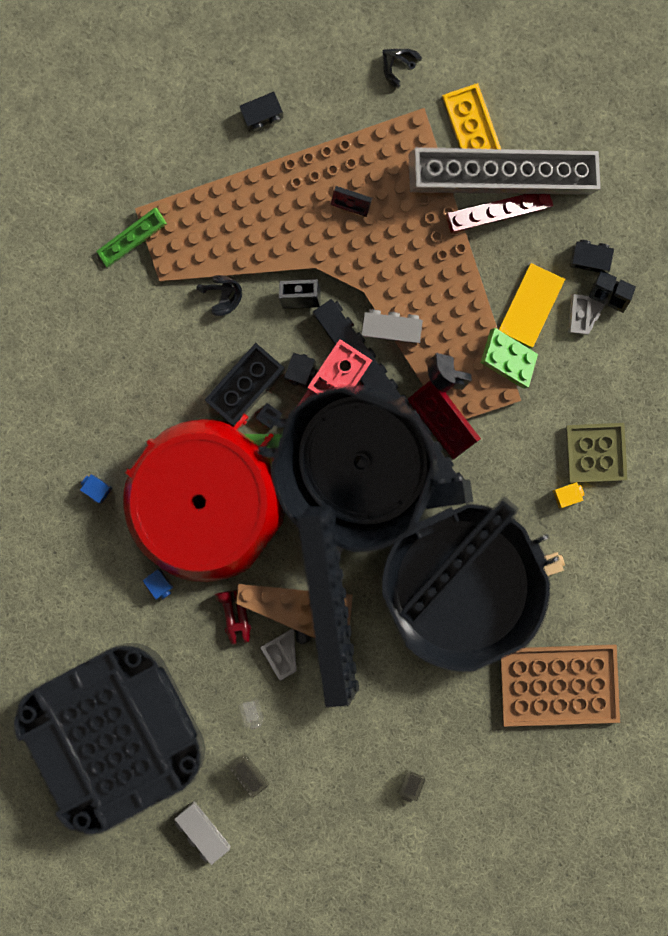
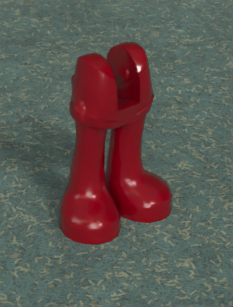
[214,590,251,645]

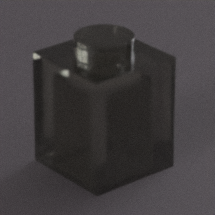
[398,770,426,802]

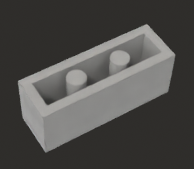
[362,309,423,344]
[175,801,231,865]

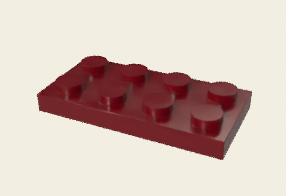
[408,381,481,460]

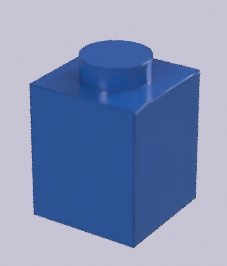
[80,474,112,504]
[142,569,173,600]

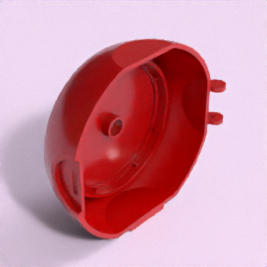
[123,414,285,582]

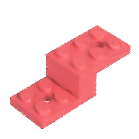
[298,339,372,405]

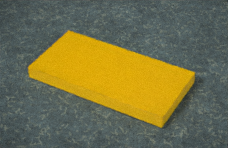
[442,83,501,149]
[499,263,565,348]

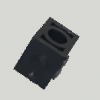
[284,352,317,388]

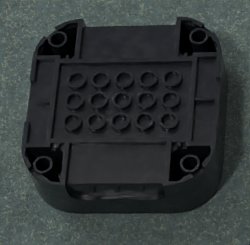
[14,643,205,835]

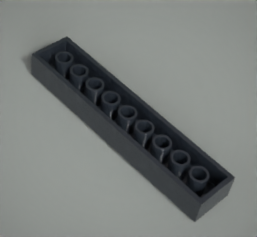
[298,506,359,707]

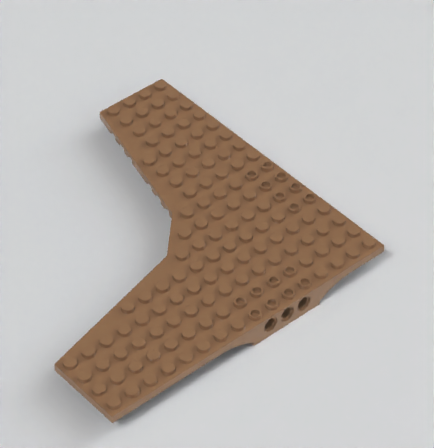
[135,108,521,419]

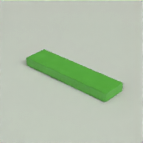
[96,208,167,267]

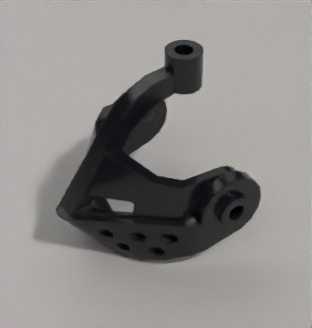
[382,49,422,88]
[196,275,242,316]

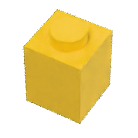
[552,482,584,508]

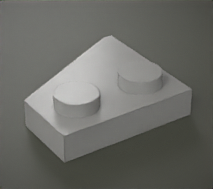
[568,294,609,335]
[260,629,297,681]

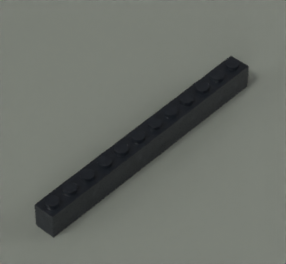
[313,298,465,483]

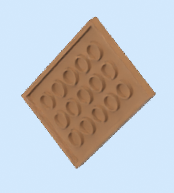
[500,644,620,727]

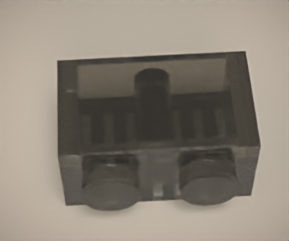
[229,753,269,798]

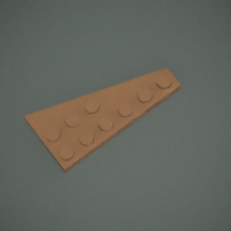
[236,584,353,638]

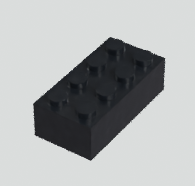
[205,343,285,426]

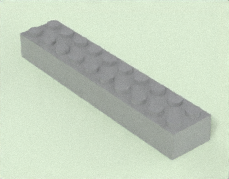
[408,148,601,195]

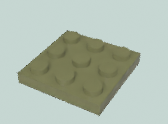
[566,423,628,483]

